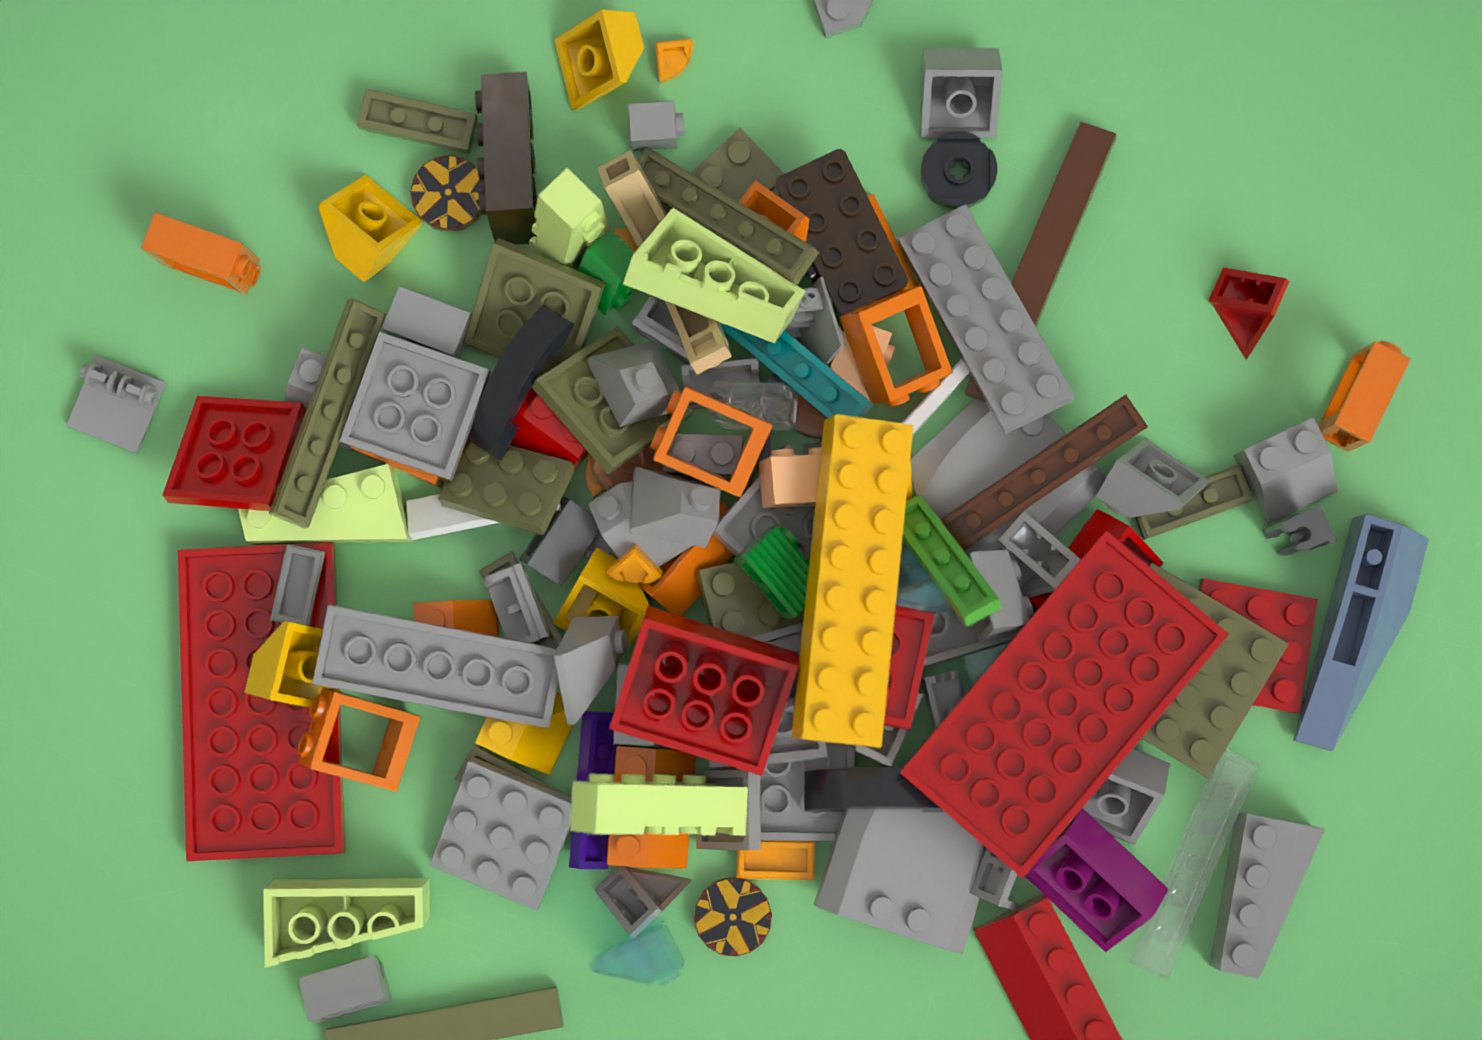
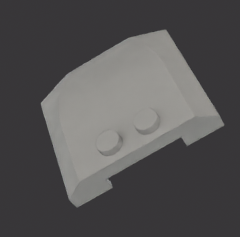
[911,399,1106,556]
[813,809,986,954]

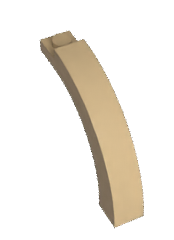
[597,150,732,375]

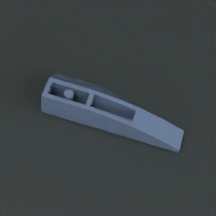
[1293,514,1429,751]

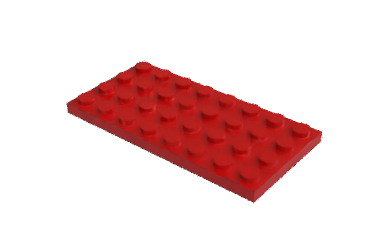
[899,531,1229,879]
[177,542,345,862]

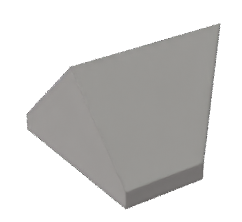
[999,511,1081,598]
[595,866,692,939]

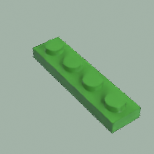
[902,494,1001,627]

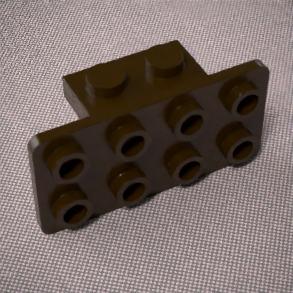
[776,149,908,315]

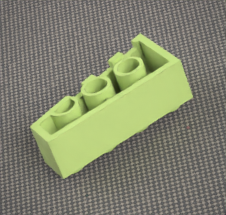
[528,168,609,270]
[623,208,806,343]
[238,464,414,544]
[570,774,748,836]
[263,878,430,968]

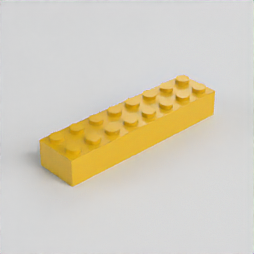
[791,414,913,747]

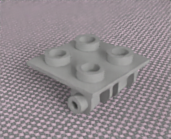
[785,277,844,365]
[66,355,167,453]

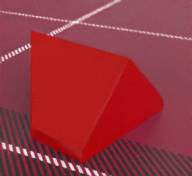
[1208,267,1289,360]

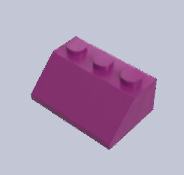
[1025,808,1169,952]

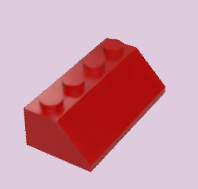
[973,893,1123,1040]

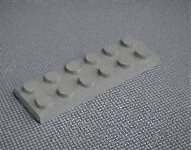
[898,204,1075,435]
[312,605,558,728]

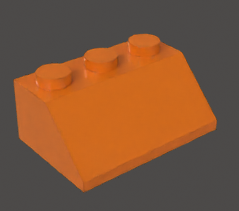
[639,501,733,616]
[607,745,696,869]

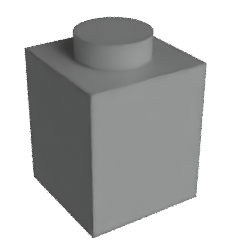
[628,101,684,151]

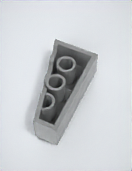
[1210,811,1325,979]

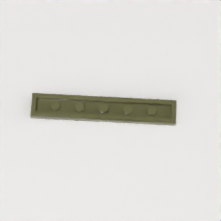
[637,147,819,285]
[269,298,386,528]
[324,986,564,1040]

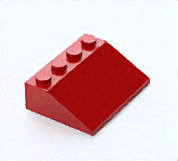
[609,606,799,776]

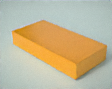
[736,840,815,880]

